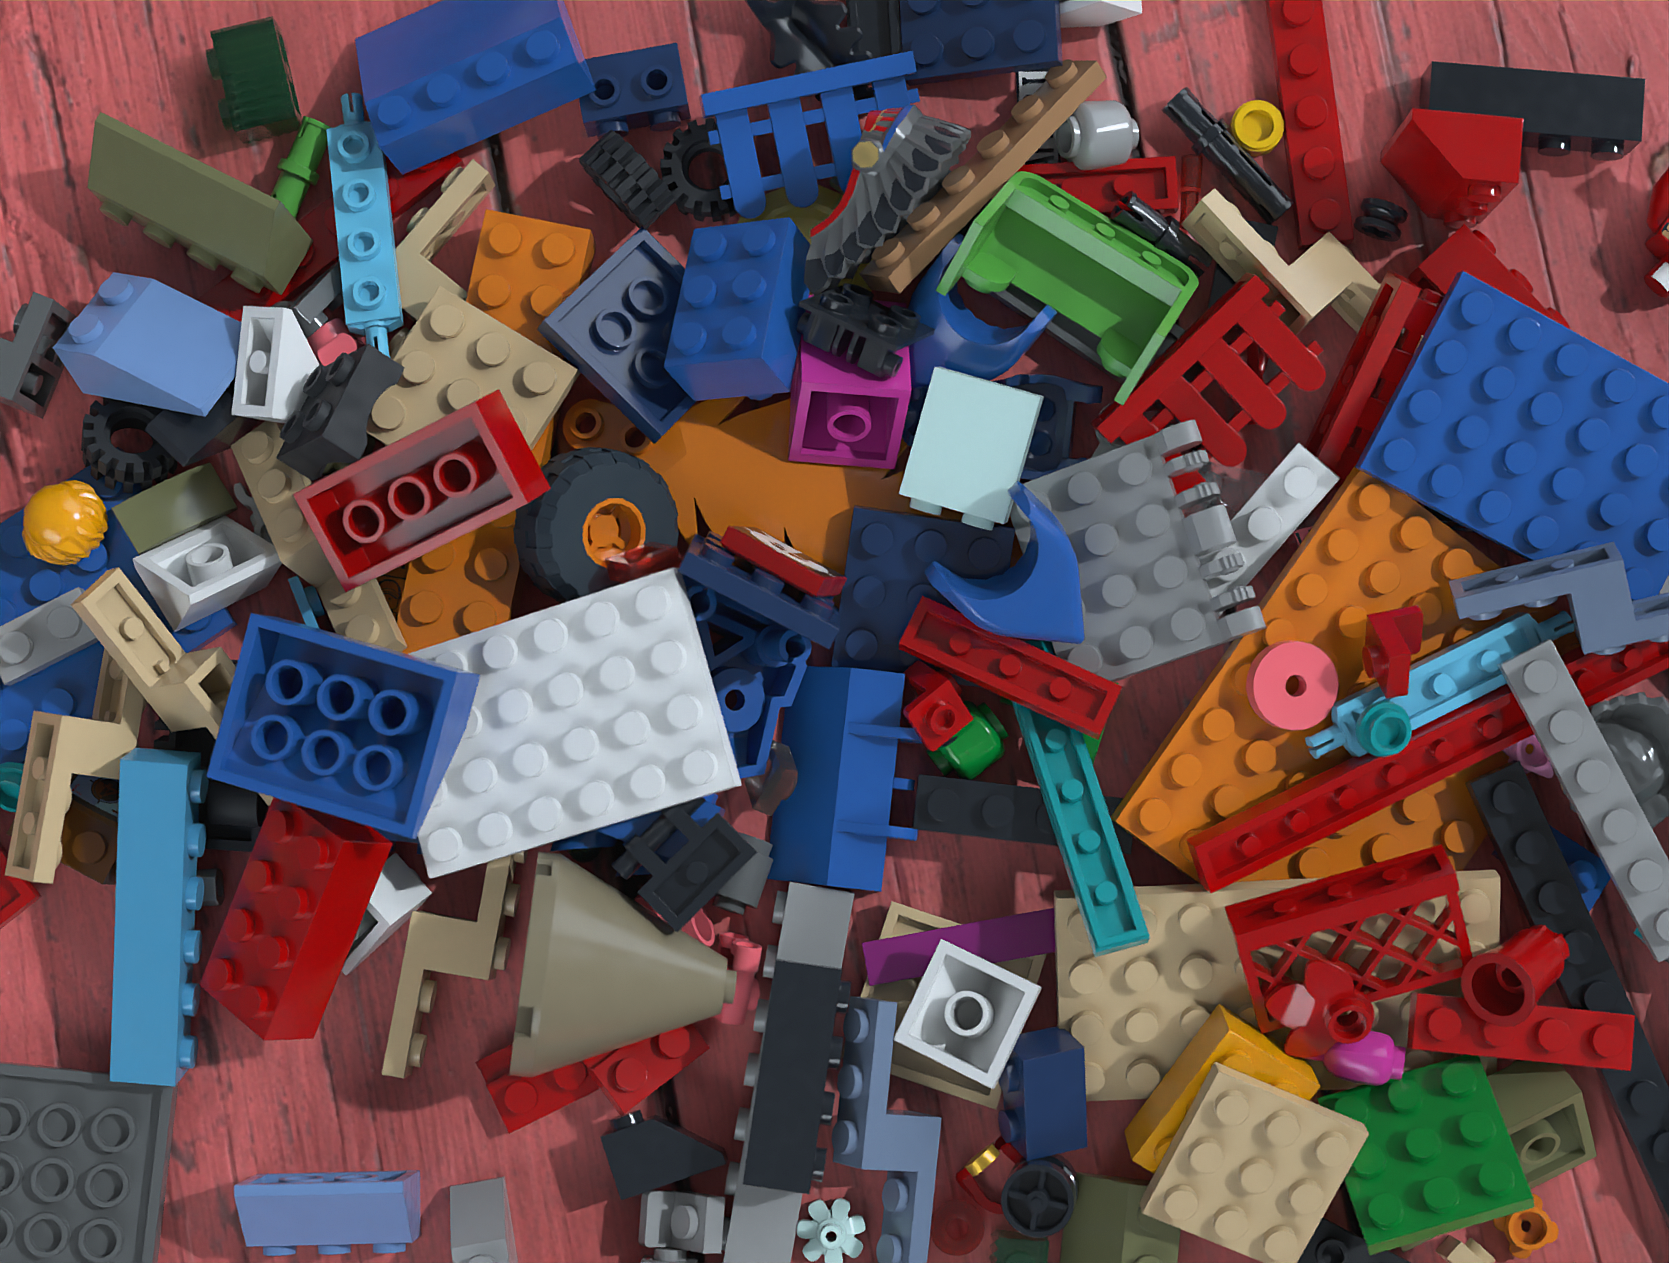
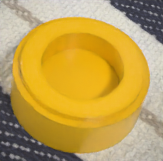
[1229,100,1284,156]

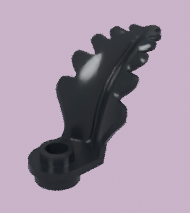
[745,0,874,116]

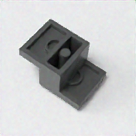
[0,292,76,419]

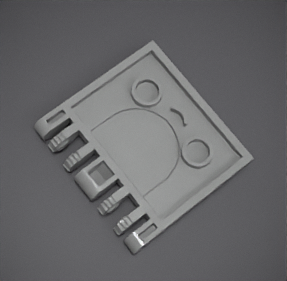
[1010,420,1266,682]

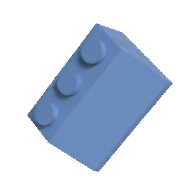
[234,1170,421,1256]

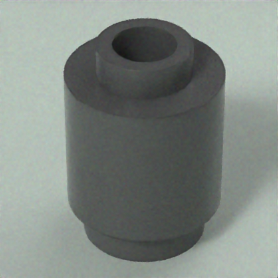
[712,832,773,915]

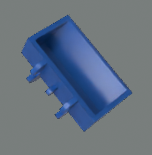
[767,666,923,892]

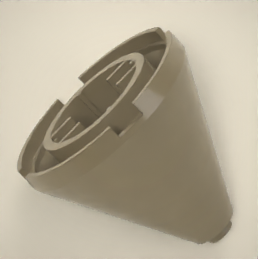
[509,851,737,1077]

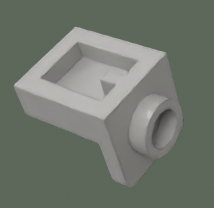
[638,1190,725,1253]

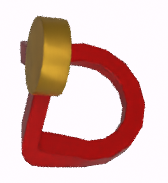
[956,1135,1023,1214]

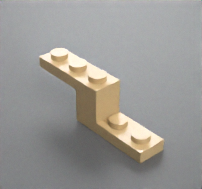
[388,159,496,359]
[1181,188,1423,354]
[231,421,407,652]
[70,567,273,807]
[5,647,148,884]
[382,850,528,1078]

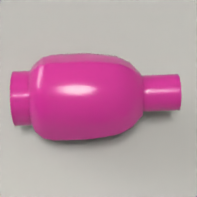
[1301,1031,1405,1086]

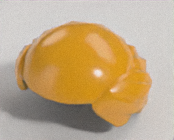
[22,480,108,565]

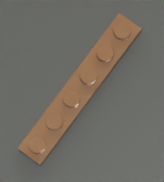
[859,59,1107,294]

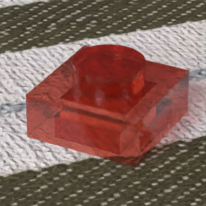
[604,541,681,583]

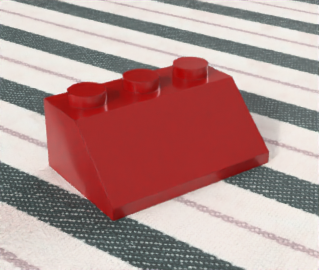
[1380,108,1524,229]

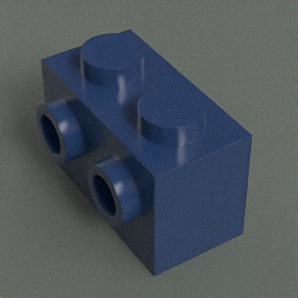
[579,43,691,140]
[998,1026,1088,1161]

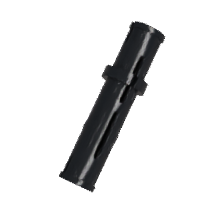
[1162,87,1295,225]

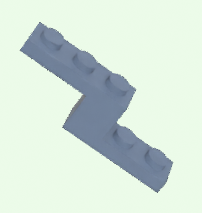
[1448,542,1669,655]
[832,996,942,1263]

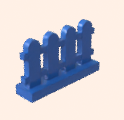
[699,51,920,219]

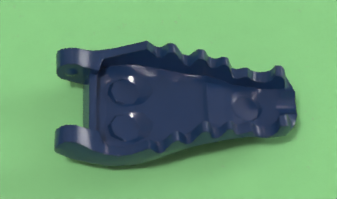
[902,374,1103,480]

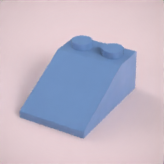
[53,272,241,417]

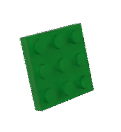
[1317,1054,1535,1255]

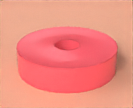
[1246,641,1338,730]

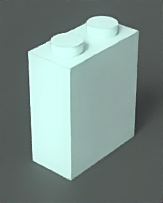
[899,367,1044,530]

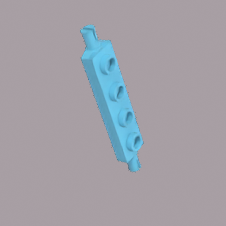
[326,93,404,358]
[1305,611,1575,759]

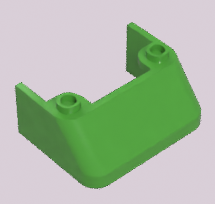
[935,171,1199,405]

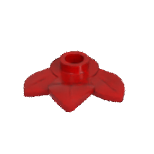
[1264,959,1375,1058]

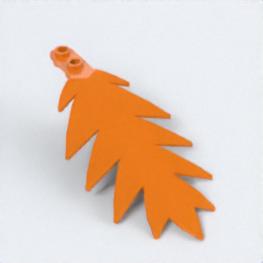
[563,396,1023,607]

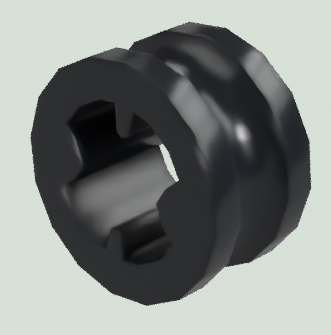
[1354,198,1408,242]

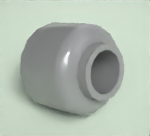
[1056,100,1139,170]

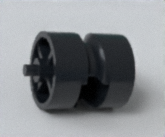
[1001,1154,1079,1238]

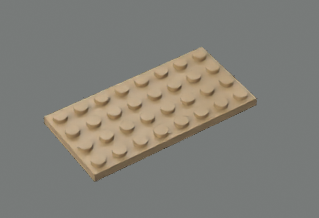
[1054,870,1501,1101]

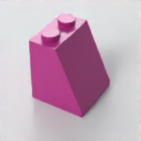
[788,295,911,469]

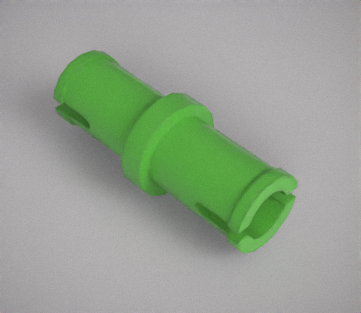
[270,116,331,219]

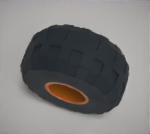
[513,447,679,603]

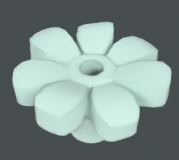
[796,1198,866,1263]

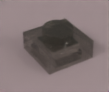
[744,740,798,817]

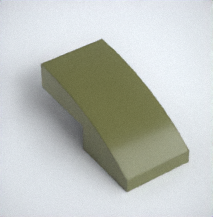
[111,462,238,555]

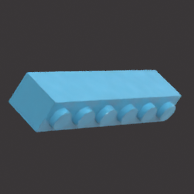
[110,748,208,1086]

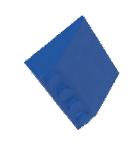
[355,0,596,175]
[206,613,480,839]

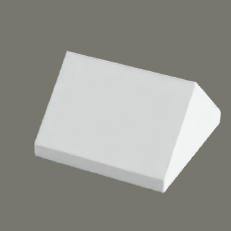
[133,516,282,632]
[893,939,1042,1089]

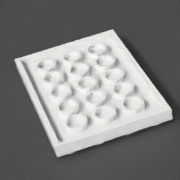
[409,568,742,879]

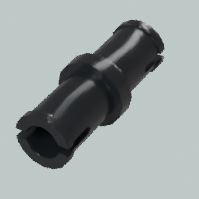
[1110,191,1213,278]

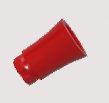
[1461,925,1570,1027]

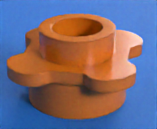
[1493,1193,1559,1259]

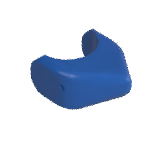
[908,233,1057,389]
[924,481,1085,644]

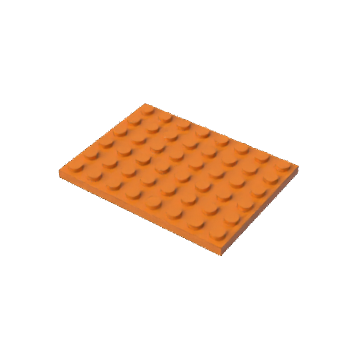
[1110,466,1580,884]

